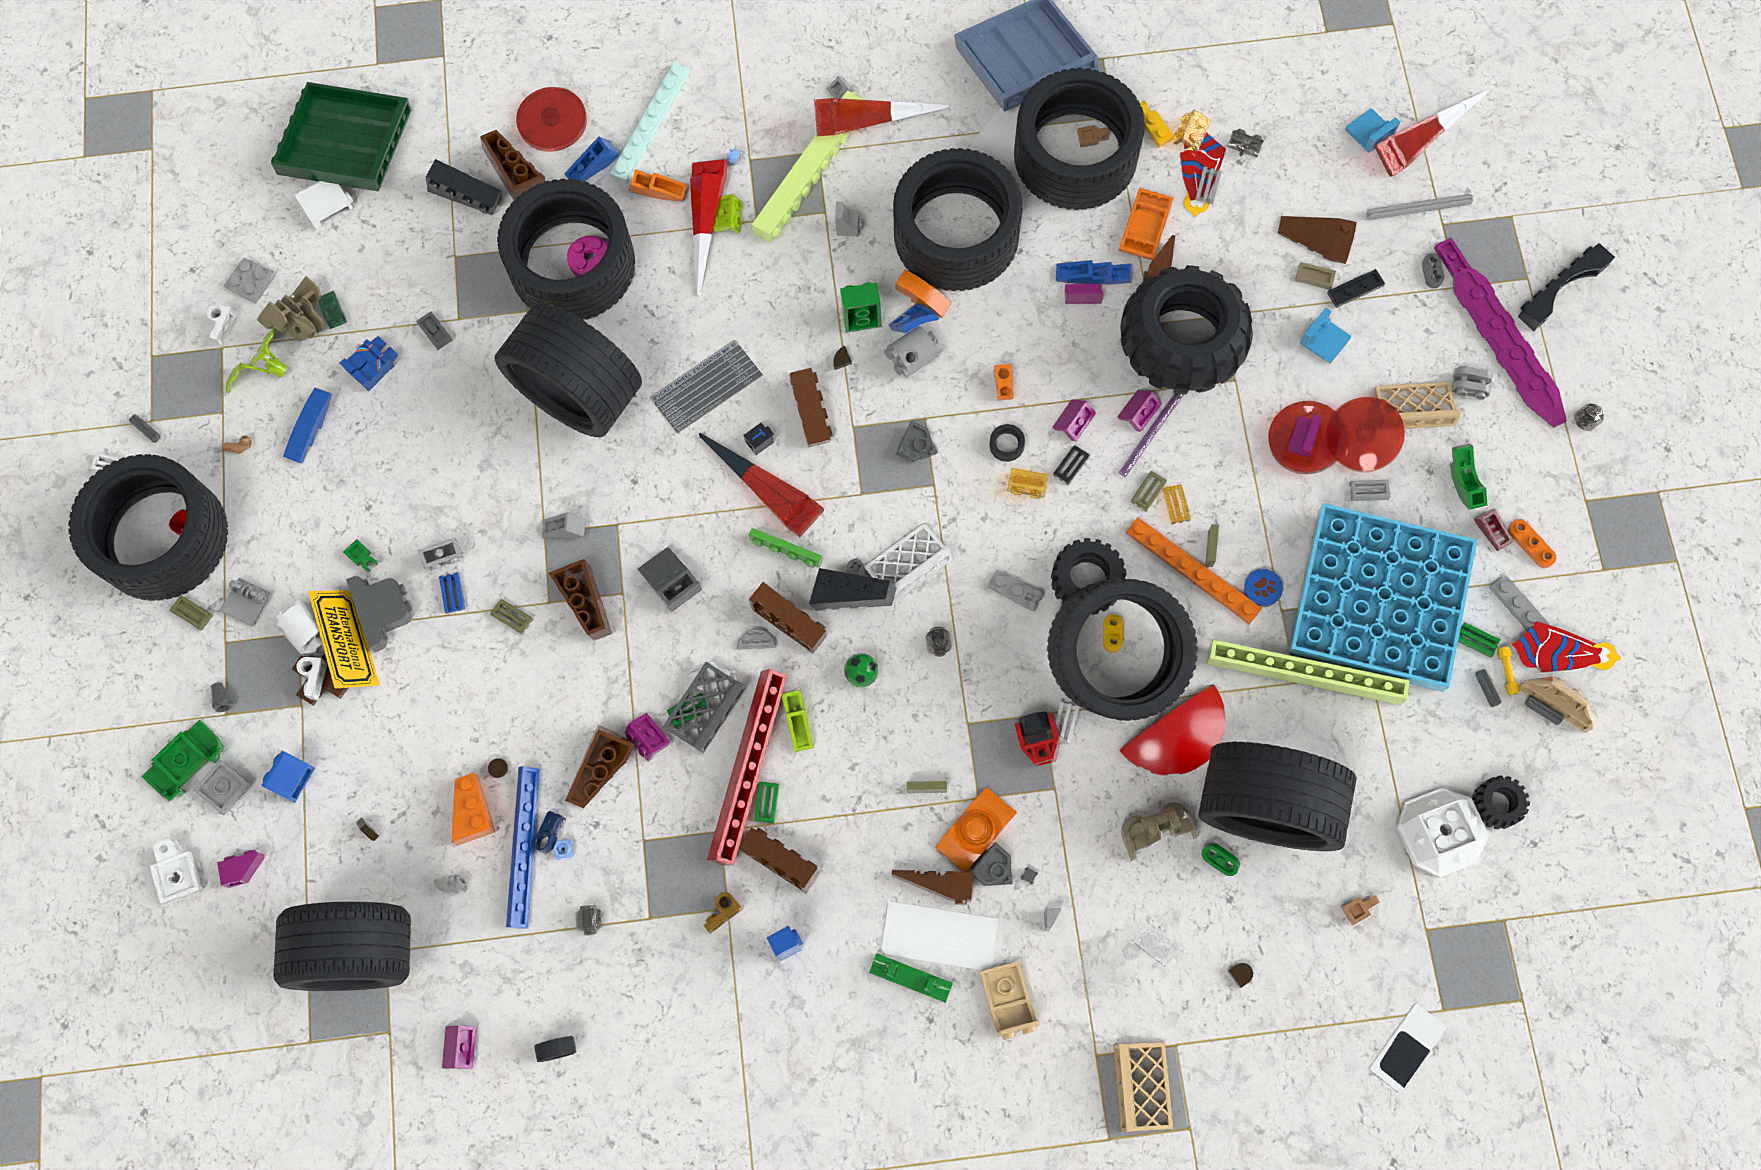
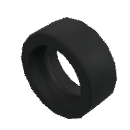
[989,424,1025,462]
[534,1036,576,1062]

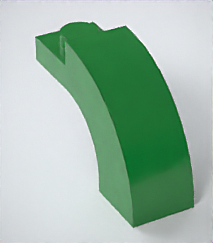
[1450,444,1488,510]

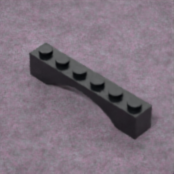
[1518,243,1615,331]

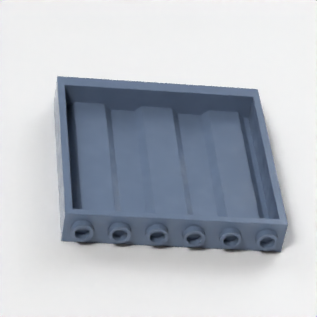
[954,0,1098,112]

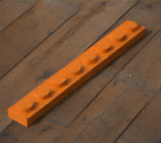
[1126,517,1262,625]

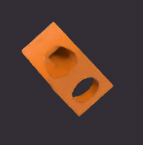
[993,364,1013,400]

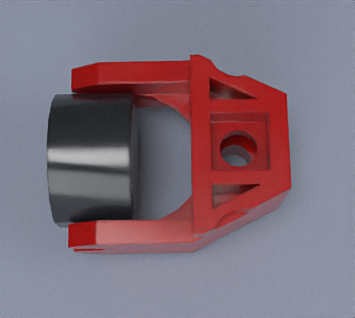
[1014,711,1060,767]

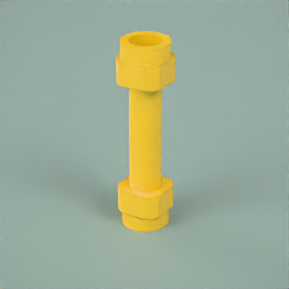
[1497,647,1520,695]

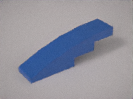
[1056,260,1132,284]
[283,387,332,463]

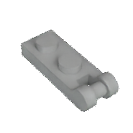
[987,570,1044,612]

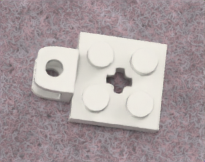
[150,839,202,904]

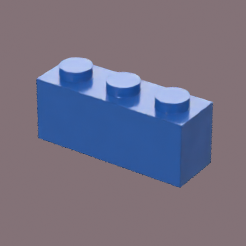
[766,926,803,962]

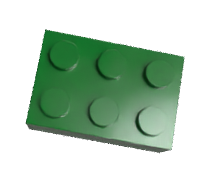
[840,282,882,333]

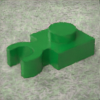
[343,539,378,572]

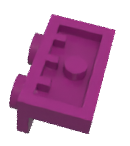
[625,713,670,761]

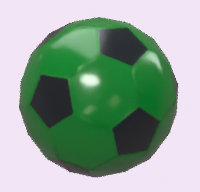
[844,653,879,688]

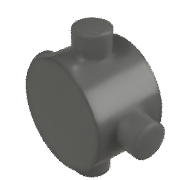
[1021,867,1038,885]

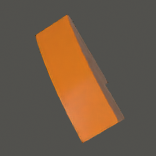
[628,169,687,202]
[895,269,951,318]

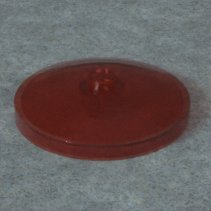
[516,87,587,152]
[1327,397,1405,472]
[1268,401,1346,475]

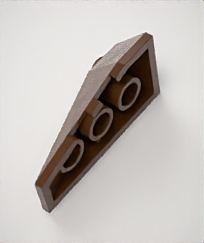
[1278,216,1357,264]

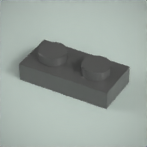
[416,311,453,350]

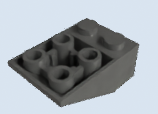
[637,547,702,613]

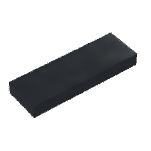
[1327,269,1385,308]

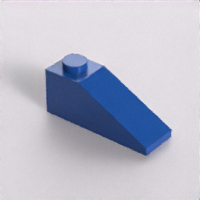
[564,136,620,182]

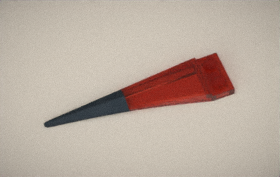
[699,433,824,538]

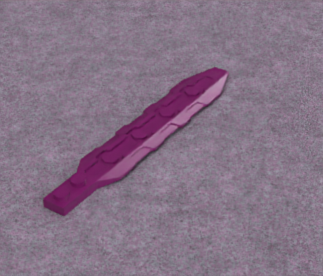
[1434,238,1567,428]

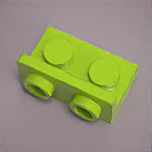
[713,194,743,234]

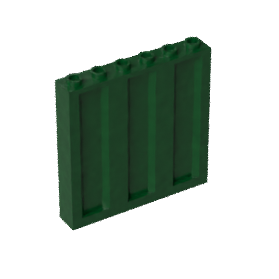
[271,82,411,192]

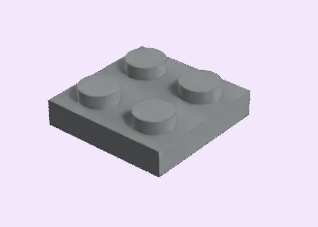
[224,257,276,304]
[193,759,251,815]

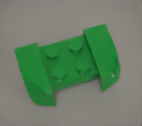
[141,720,224,802]

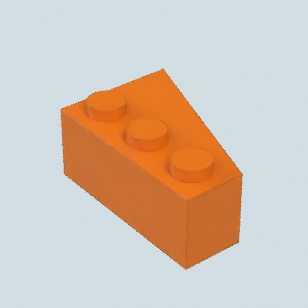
[451,773,495,846]

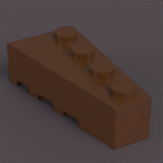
[749,582,827,654]

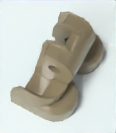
[257,276,326,341]
[1121,802,1199,862]

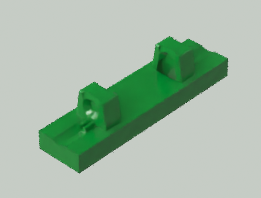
[869,953,953,1003]

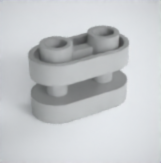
[1452,366,1493,400]

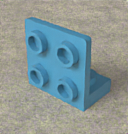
[1345,108,1400,153]
[1300,308,1351,364]

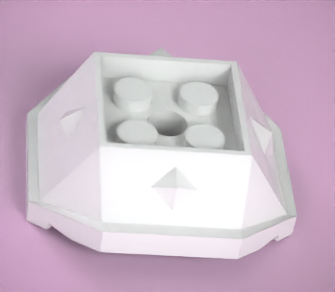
[1396,788,1489,878]

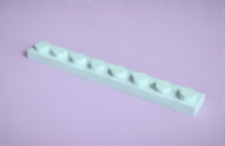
[610,62,690,184]

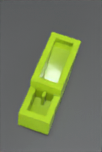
[782,689,814,752]

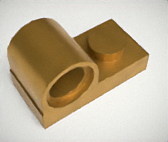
[703,892,743,934]

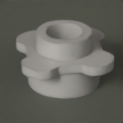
[447,875,468,894]

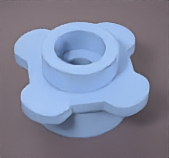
[726,146,740,166]
[554,839,574,860]

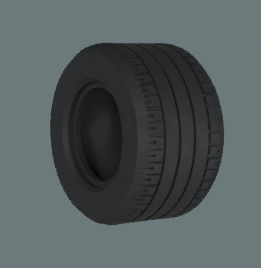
[273,902,411,991]

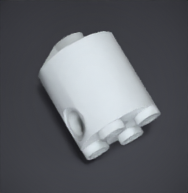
[276,600,324,656]

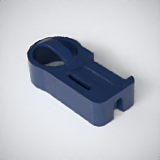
[533,811,566,854]

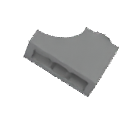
[835,202,862,236]
[542,512,585,540]

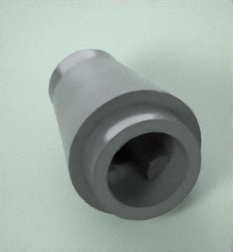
[211,682,232,712]

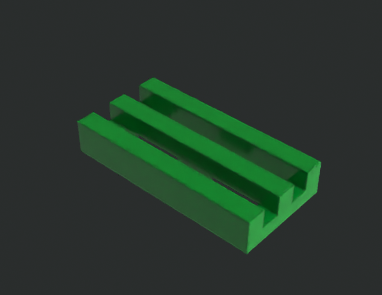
[1458,622,1501,658]
[667,693,708,728]
[754,782,779,824]

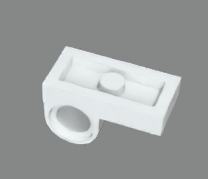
[206,304,237,347]
[297,657,328,701]

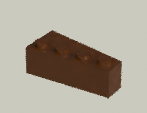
[480,130,545,201]
[790,368,833,448]
[548,559,612,641]
[739,827,820,894]

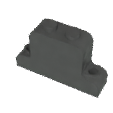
[346,576,413,652]

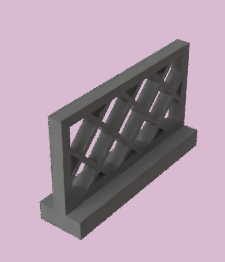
[663,662,746,753]

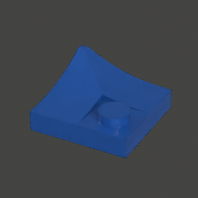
[888,303,939,333]

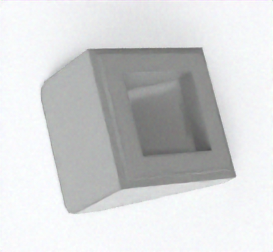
[827,76,853,101]
[1044,908,1061,931]

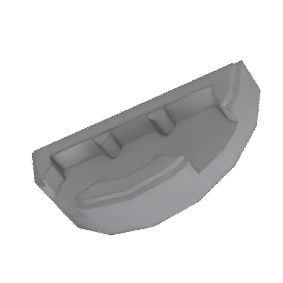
[737,629,776,650]

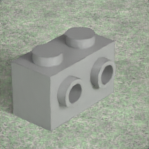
[418,538,462,571]

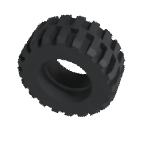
[1051,538,1127,615]

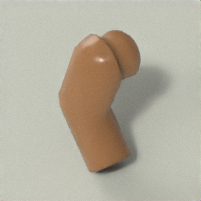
[223,435,252,454]

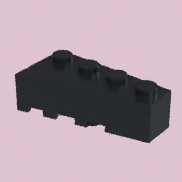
[426,159,502,215]
[809,568,897,611]

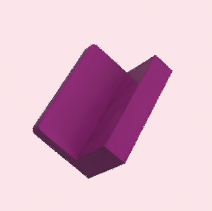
[1064,284,1103,304]
[1117,390,1162,432]
[1052,399,1096,442]
[1288,415,1321,457]
[442,1025,477,1069]

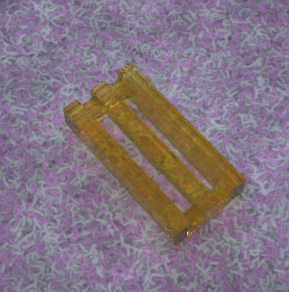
[1162,484,1191,525]

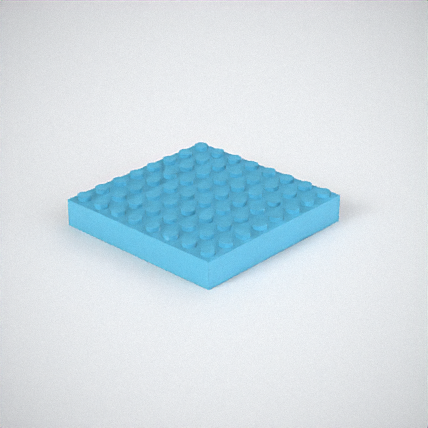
[1287,503,1477,692]

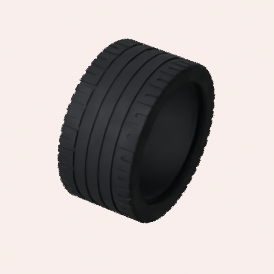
[1014,68,1145,210]
[893,148,1023,291]
[497,178,635,320]
[494,302,642,438]
[68,454,228,601]
[1047,579,1198,721]
[1198,741,1357,852]

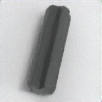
[129,414,161,443]
[1475,669,1502,707]
[1525,696,1564,725]

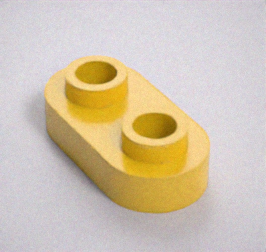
[1103,614,1123,653]

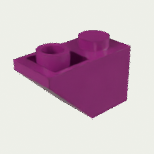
[217,850,264,888]

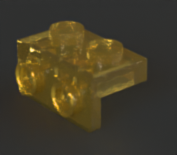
[1173,109,1211,151]
[1007,468,1049,499]

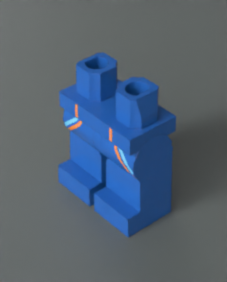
[339,336,398,392]

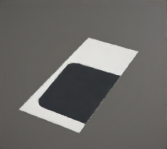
[1369,1003,1447,1093]

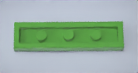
[749,528,822,568]

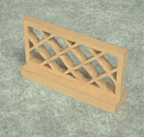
[1374,382,1461,430]
[1113,1042,1173,1132]

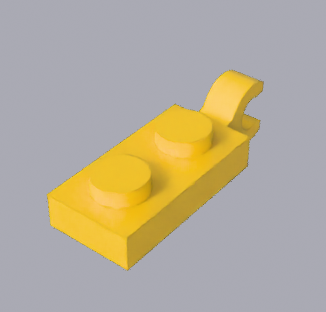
[1140,100,1174,148]

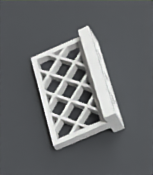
[864,523,953,603]

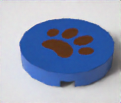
[1244,569,1283,607]

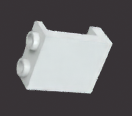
[295,181,354,230]

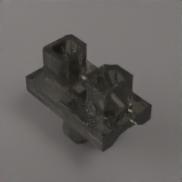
[1227,129,1264,157]

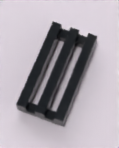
[1053,445,1090,485]

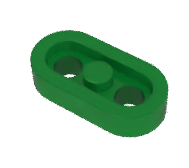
[1201,842,1240,876]

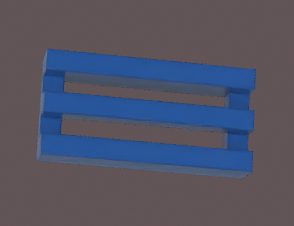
[439,572,465,614]

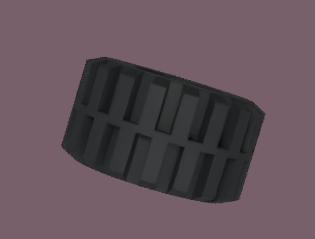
[1472,775,1530,829]

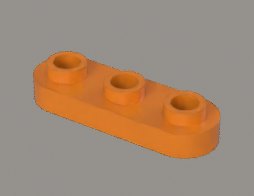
[1508,519,1557,568]

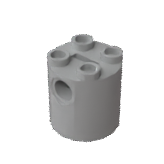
[884,326,938,377]

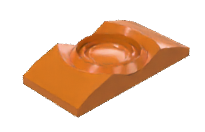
[1118,188,1174,261]
[935,787,1017,872]

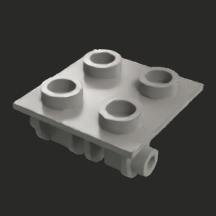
[219,578,272,626]

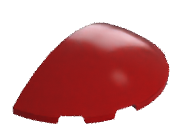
[1119,685,1226,776]

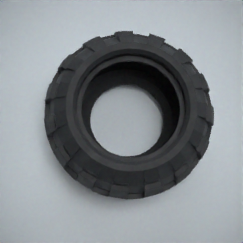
[1120,265,1253,395]

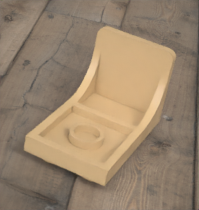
[980,961,1040,1040]

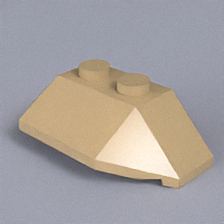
[1519,676,1595,733]

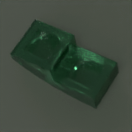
[318,290,347,329]

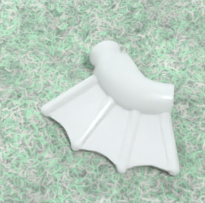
[689,662,736,699]

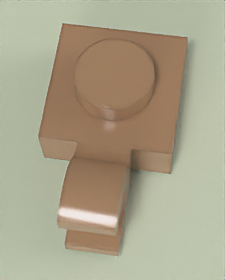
[1077,125,1109,148]
[1341,895,1379,926]

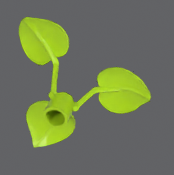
[225,327,288,393]

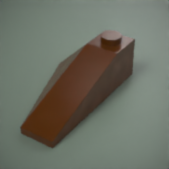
[565,725,635,808]
[892,870,973,905]

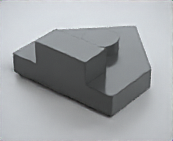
[896,420,938,462]
[969,842,1013,886]

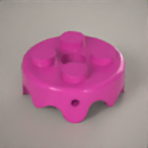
[567,236,608,277]

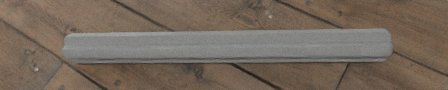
[1366,194,1473,220]

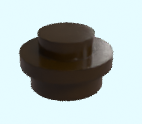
[488,758,508,778]

